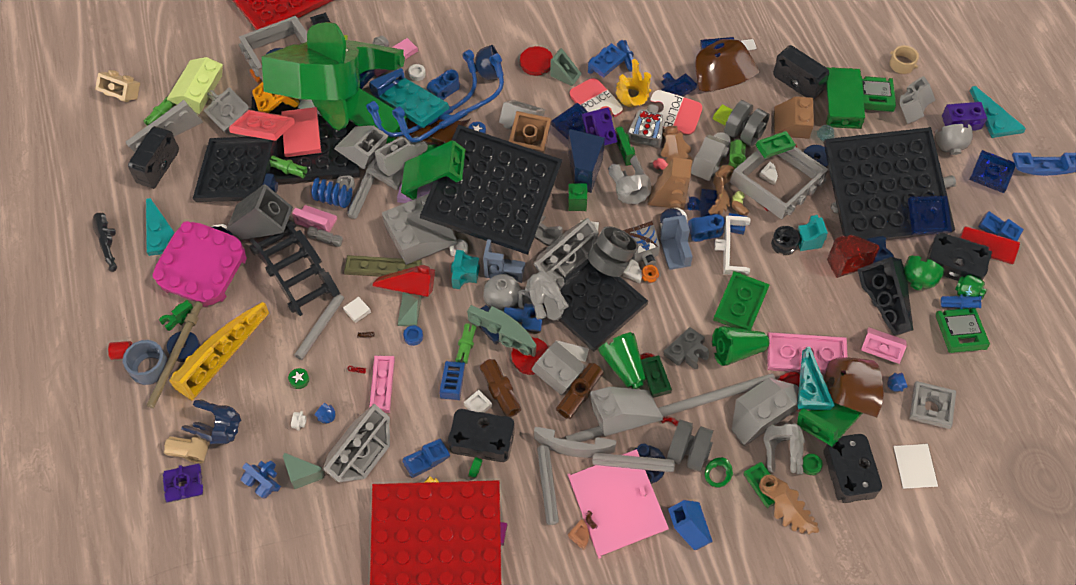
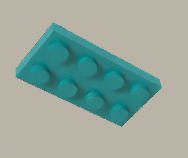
[379,78,450,128]

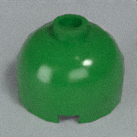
[904,255,945,291]

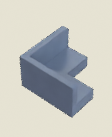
[660,215,693,270]
[483,239,525,283]

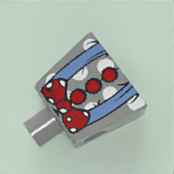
[628,104,663,148]

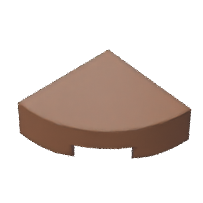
[568,519,589,550]

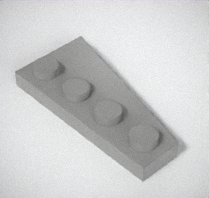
[126,100,203,152]

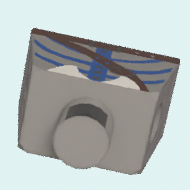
[623,221,660,265]

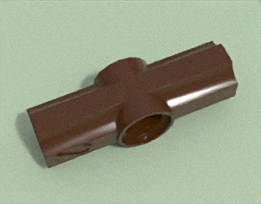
[480,359,521,417]
[556,363,604,419]

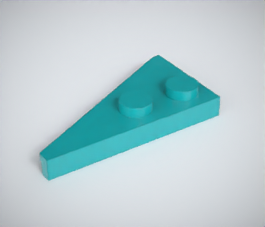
[970,86,1026,138]
[146,198,175,256]
[797,347,835,410]

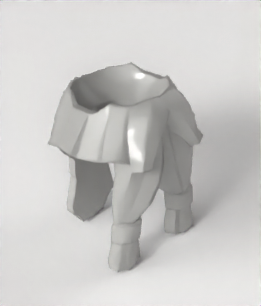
[608,155,652,204]
[523,271,569,321]
[763,423,805,475]

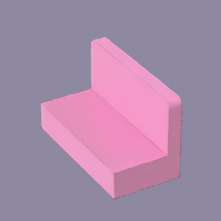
[292,205,337,232]
[861,327,907,364]

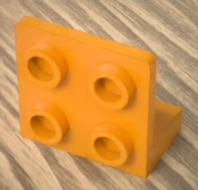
[252,82,300,113]

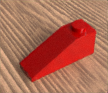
[373,265,435,297]

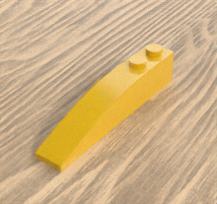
[169,302,269,401]

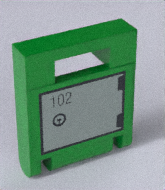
[861,76,896,112]
[936,308,990,353]

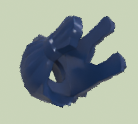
[181,400,242,444]

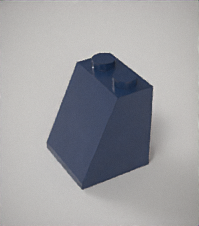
[568,129,605,193]

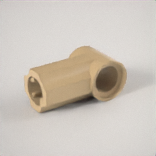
[164,436,210,464]

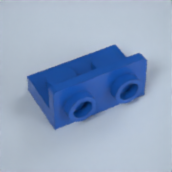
[588,43,627,78]

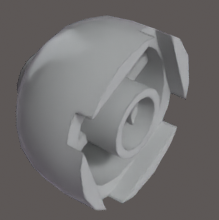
[934,124,973,155]
[483,274,521,312]

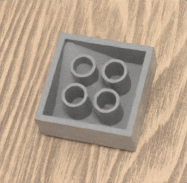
[382,194,457,265]

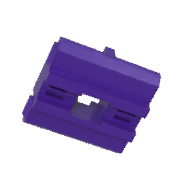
[163,463,203,502]

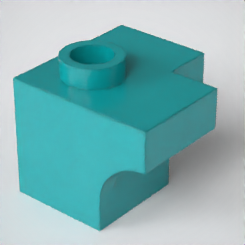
[797,215,828,251]
[451,250,480,289]

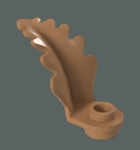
[661,126,692,164]
[708,165,735,215]
[759,475,819,534]

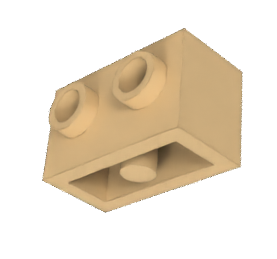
[95,70,140,102]

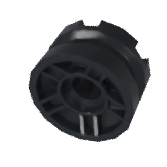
[771,226,800,255]

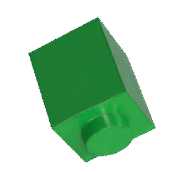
[568,184,587,211]

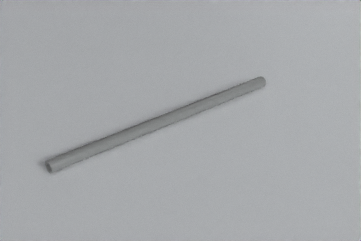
[565,373,775,442]

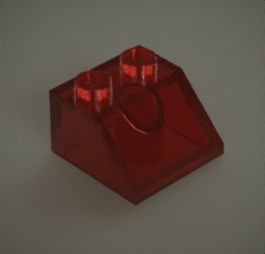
[827,235,880,278]

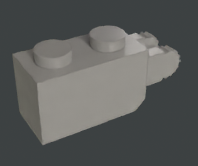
[374,136,428,176]

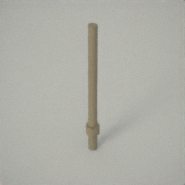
[146,301,203,409]

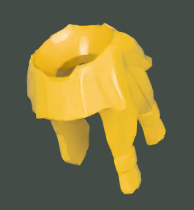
[616,59,651,108]

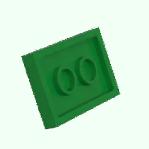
[713,271,770,330]

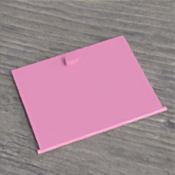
[567,449,669,559]

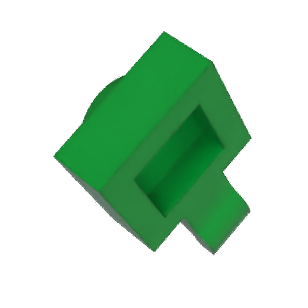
[159,300,193,331]

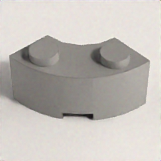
[900,76,935,124]
[691,135,729,181]

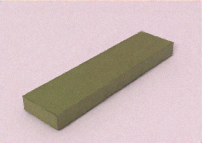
[344,255,422,277]

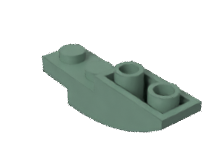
[467,305,536,357]

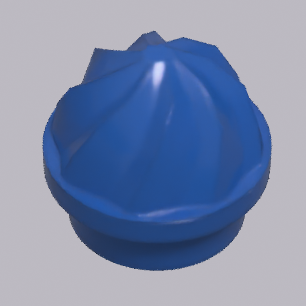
[887,373,908,392]
[314,403,335,424]

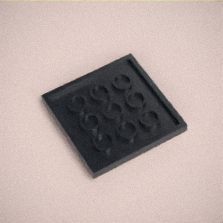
[193,136,278,202]
[543,259,648,352]

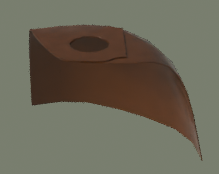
[695,39,759,92]
[407,118,471,146]
[824,357,884,418]

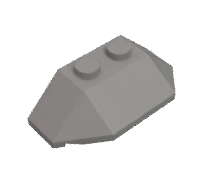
[533,218,599,279]
[732,378,799,446]
[323,404,390,482]

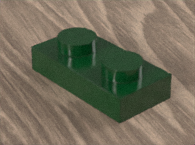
[641,355,672,398]

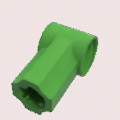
[728,139,746,169]

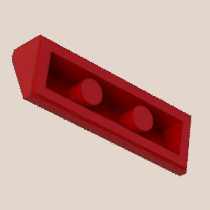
[959,226,1020,264]

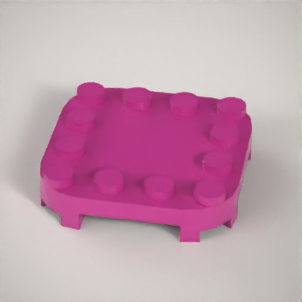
[152,221,247,308]

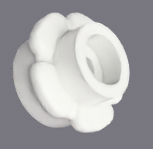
[291,411,307,431]

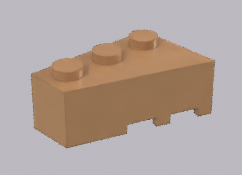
[648,158,692,210]

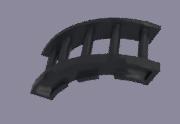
[249,219,341,316]

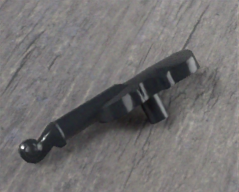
[93,213,117,272]

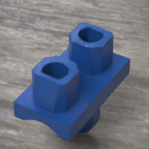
[240,461,282,498]

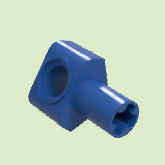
[504,303,544,332]

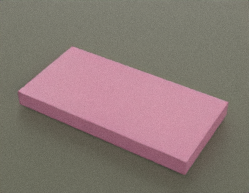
[767,332,848,374]

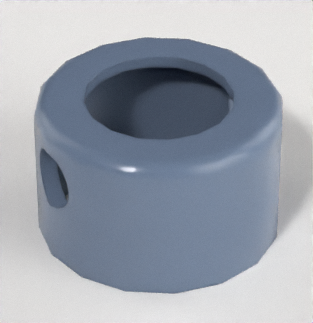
[123,340,168,385]

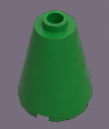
[712,326,770,366]
[598,332,646,389]

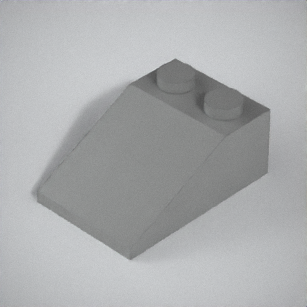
[590,387,663,436]

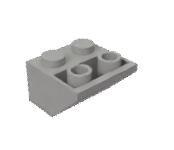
[335,125,388,169]

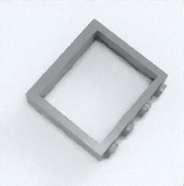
[238,16,307,82]
[729,134,828,219]

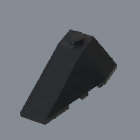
[857,257,914,336]

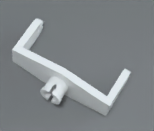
[715,216,751,275]

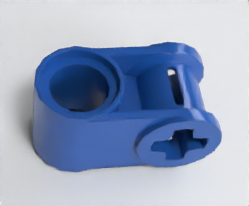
[427,69,460,100]
[688,214,725,242]

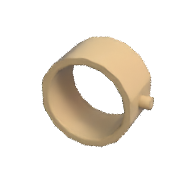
[890,45,919,74]

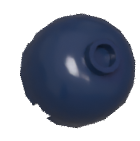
[474,45,502,80]

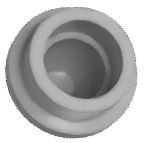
[372,36,389,47]

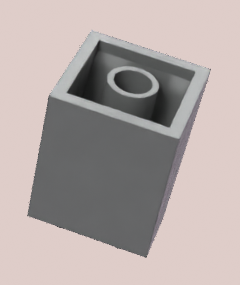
[226,184,293,240]

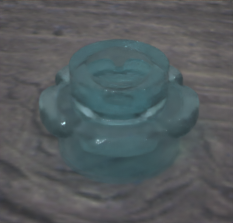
[817,125,835,141]

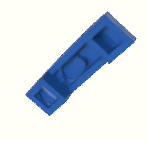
[1012,153,1076,176]

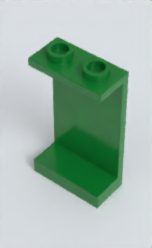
[826,67,865,129]
[345,88,407,144]
[401,140,465,200]
[797,372,863,446]

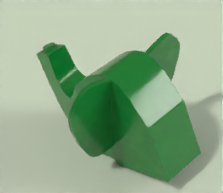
[261,22,405,130]

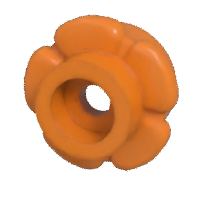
[641,265,659,283]

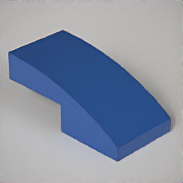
[978,211,1024,241]
[402,438,450,478]

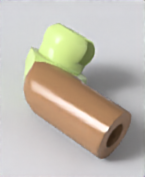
[731,191,750,216]

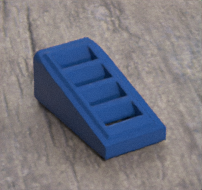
[369,68,405,100]
[439,361,465,400]

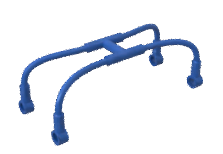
[366,49,504,143]

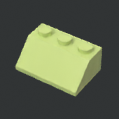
[167,57,223,114]

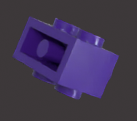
[942,102,987,131]
[582,107,617,146]

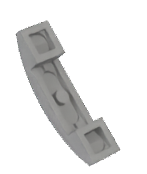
[534,427,616,458]

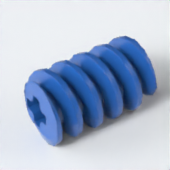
[311,178,352,208]

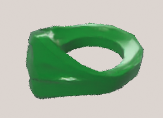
[704,457,733,488]

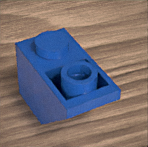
[668,500,713,550]

